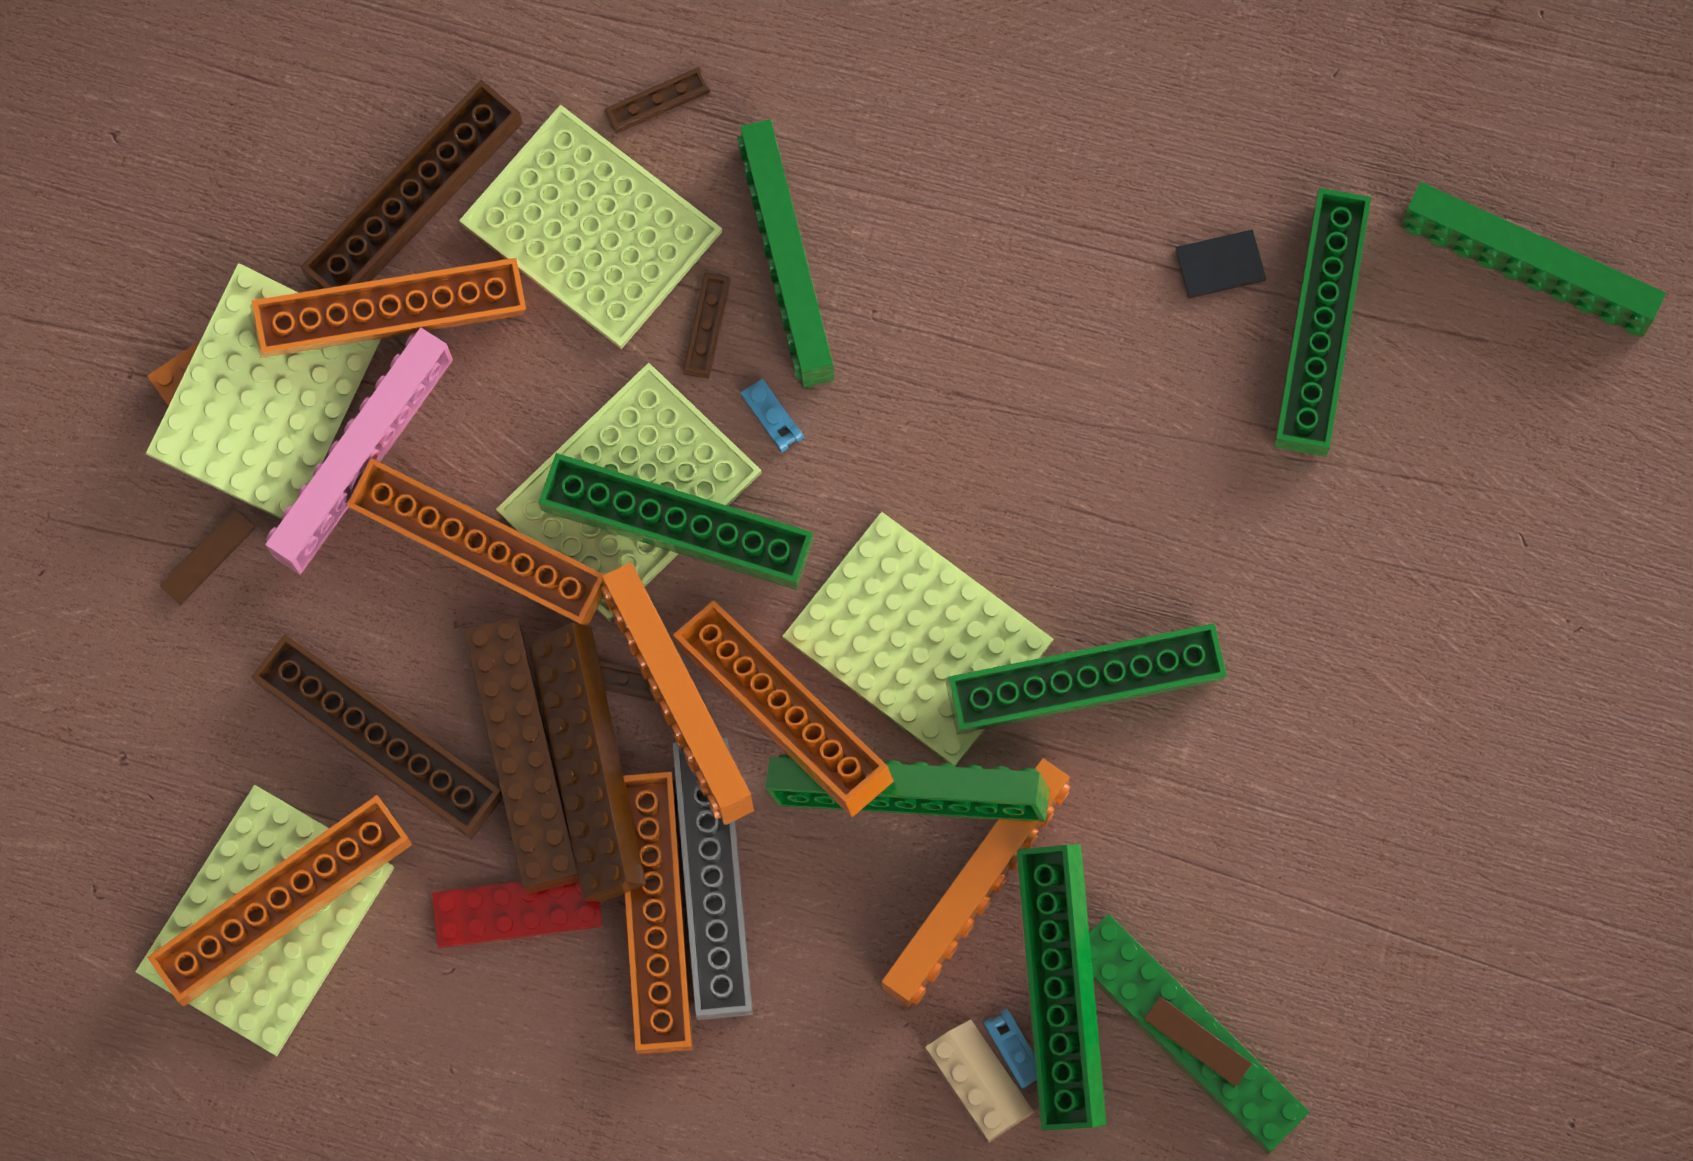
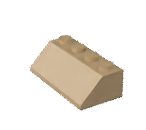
[925,1020,1034,1143]

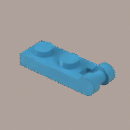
[741,378,804,453]
[983,1008,1037,1089]

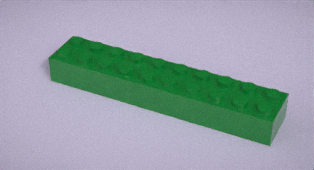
[737,119,834,388]
[1401,181,1666,337]
[1273,188,1372,457]
[538,453,814,590]
[945,623,1227,734]
[765,754,1050,822]
[1016,844,1107,1131]
[1089,914,1310,1155]

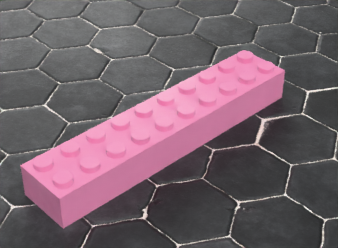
[265,327,453,575]

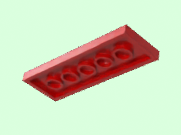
[432,881,603,948]

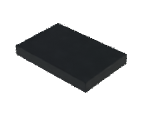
[1175,229,1266,299]

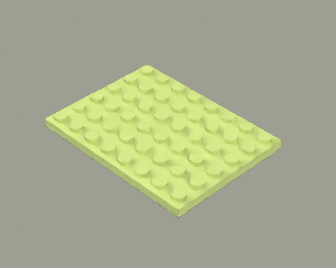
[459,105,722,349]
[145,263,381,520]
[496,363,762,621]
[782,512,1054,766]
[136,785,394,1057]

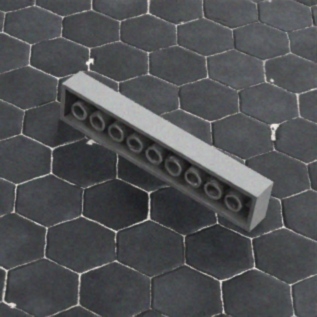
[673,738,753,1020]

